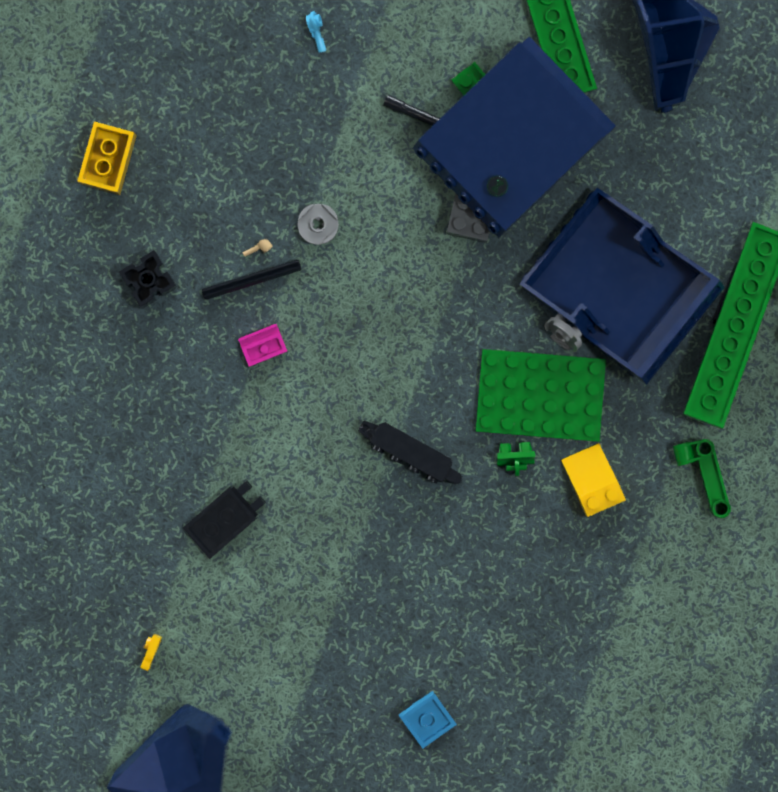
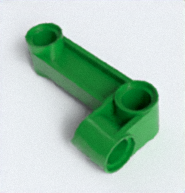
[672,439,731,518]

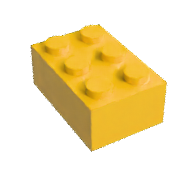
[77,121,136,195]

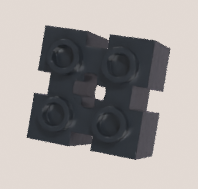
[119,250,178,309]

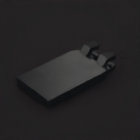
[183,480,266,559]

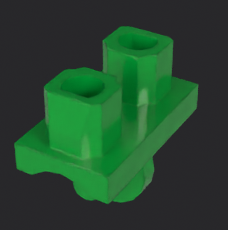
[497,442,535,477]

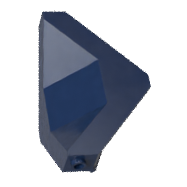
[632,0,720,113]
[107,704,232,792]

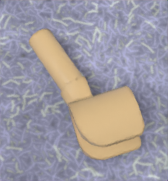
[243,239,273,257]

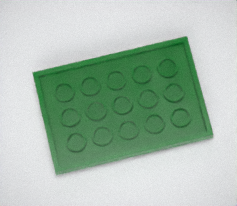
[475,349,606,442]

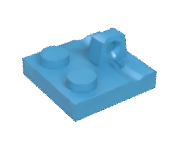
[399,691,457,748]

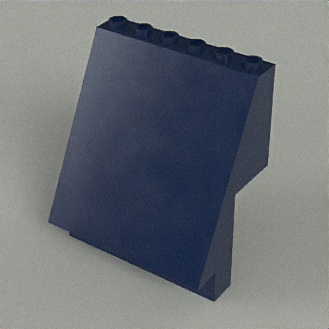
[413,37,616,238]
[520,188,725,385]

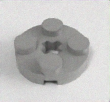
[298,204,339,245]
[545,314,582,352]

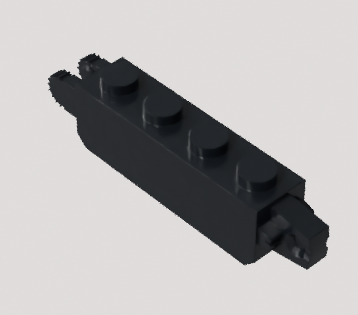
[358,420,463,484]

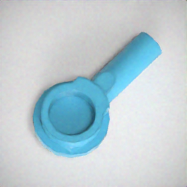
[306,11,326,53]

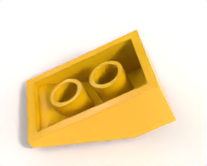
[561,443,626,517]

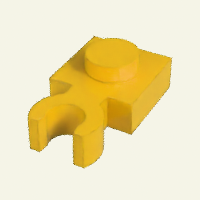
[140,634,162,671]

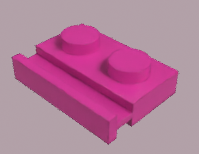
[238,324,288,367]

